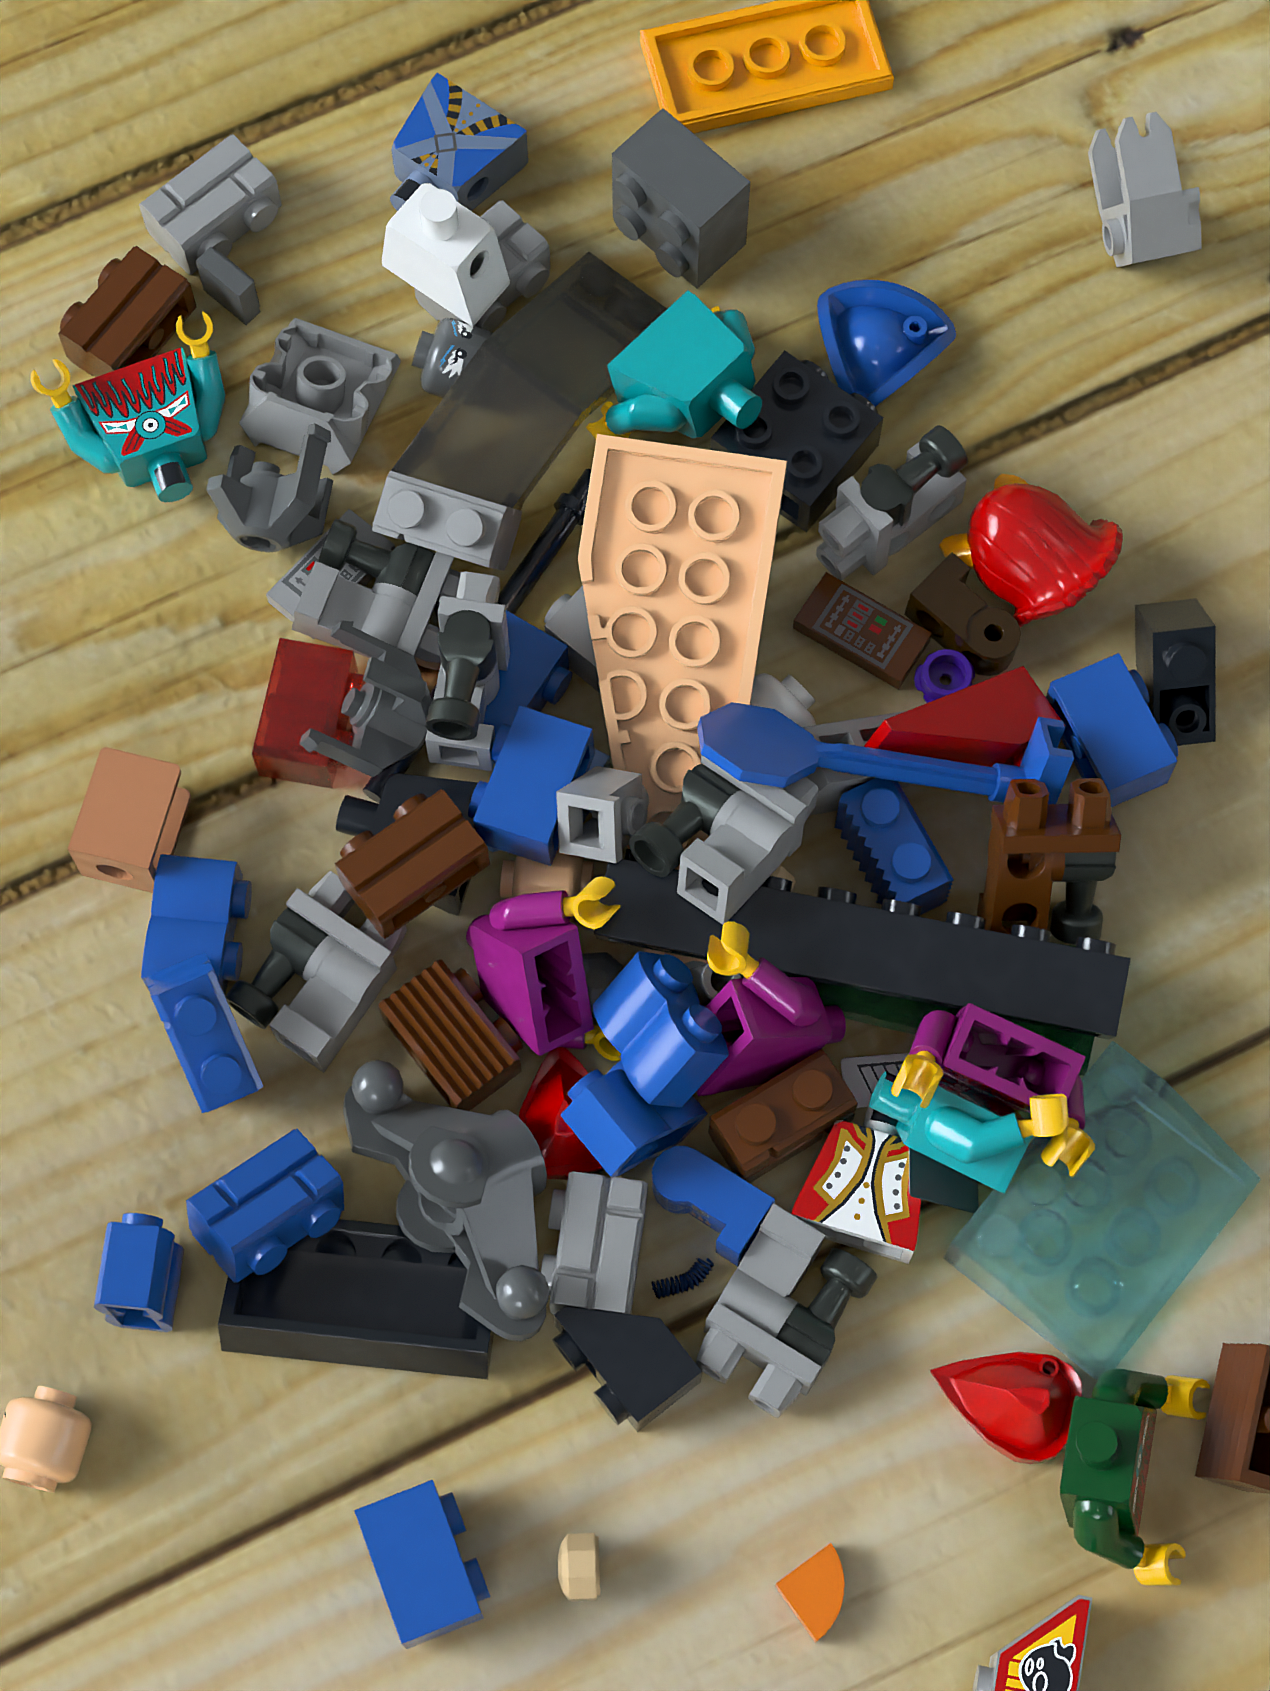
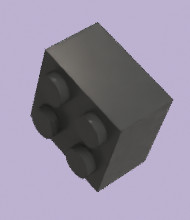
[612,108,750,289]

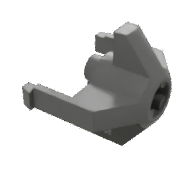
[206,423,334,553]
[300,620,433,777]

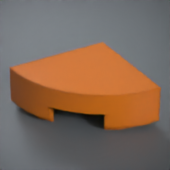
[775,1543,845,1643]

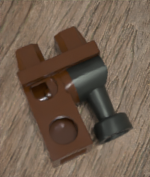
[977,778,1121,945]

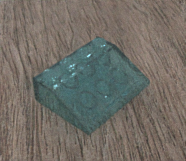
[943,1041,1261,1380]

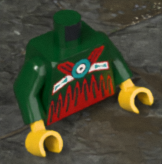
[1060,1369,1210,1586]

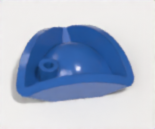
[817,280,957,407]

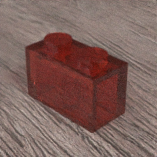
[252,638,366,789]

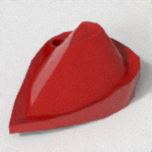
[518,1047,604,1180]
[930,1352,1082,1464]

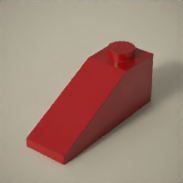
[863,666,1065,767]

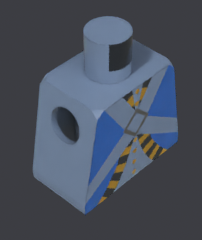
[390,73,528,211]

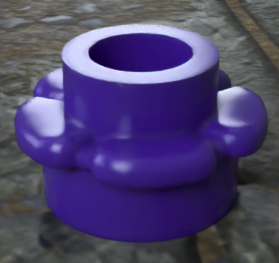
[914,649,975,703]

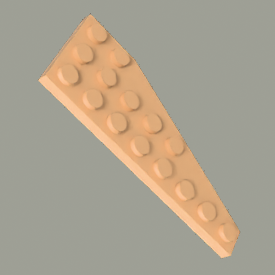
[578,434,787,964]

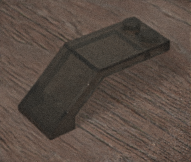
[391,252,667,511]

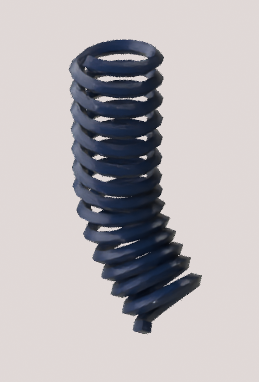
[651,1258,714,1299]

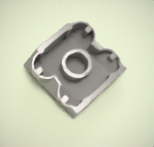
[239,318,401,475]

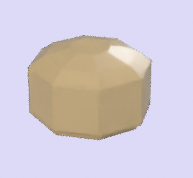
[558,1533,601,1602]

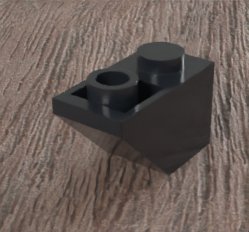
[1135,598,1216,746]
[552,1306,702,1432]

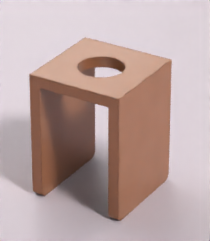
[68,747,191,893]

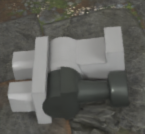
[816,425,968,581]
[292,518,461,671]
[425,571,510,771]
[629,755,818,925]
[225,871,407,1073]
[696,1203,878,1418]

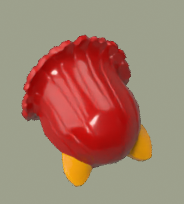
[939,474,1123,627]

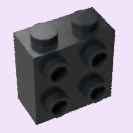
[710,350,884,533]

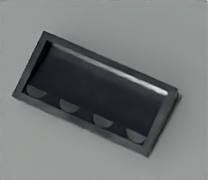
[218,1219,494,1380]

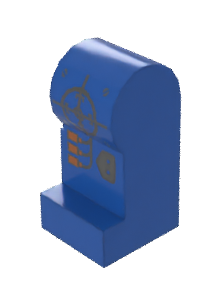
[652,1146,775,1267]

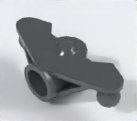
[343,1060,549,1341]

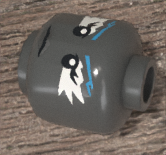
[411,318,505,406]

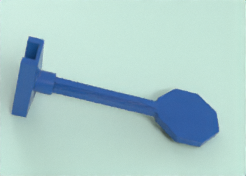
[697,702,1074,804]

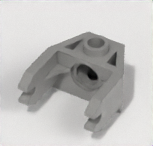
[1088,112,1202,267]

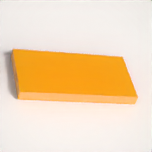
[640,0,894,134]

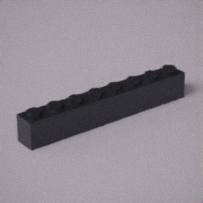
[594,849,1131,1040]

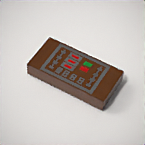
[793,572,932,690]

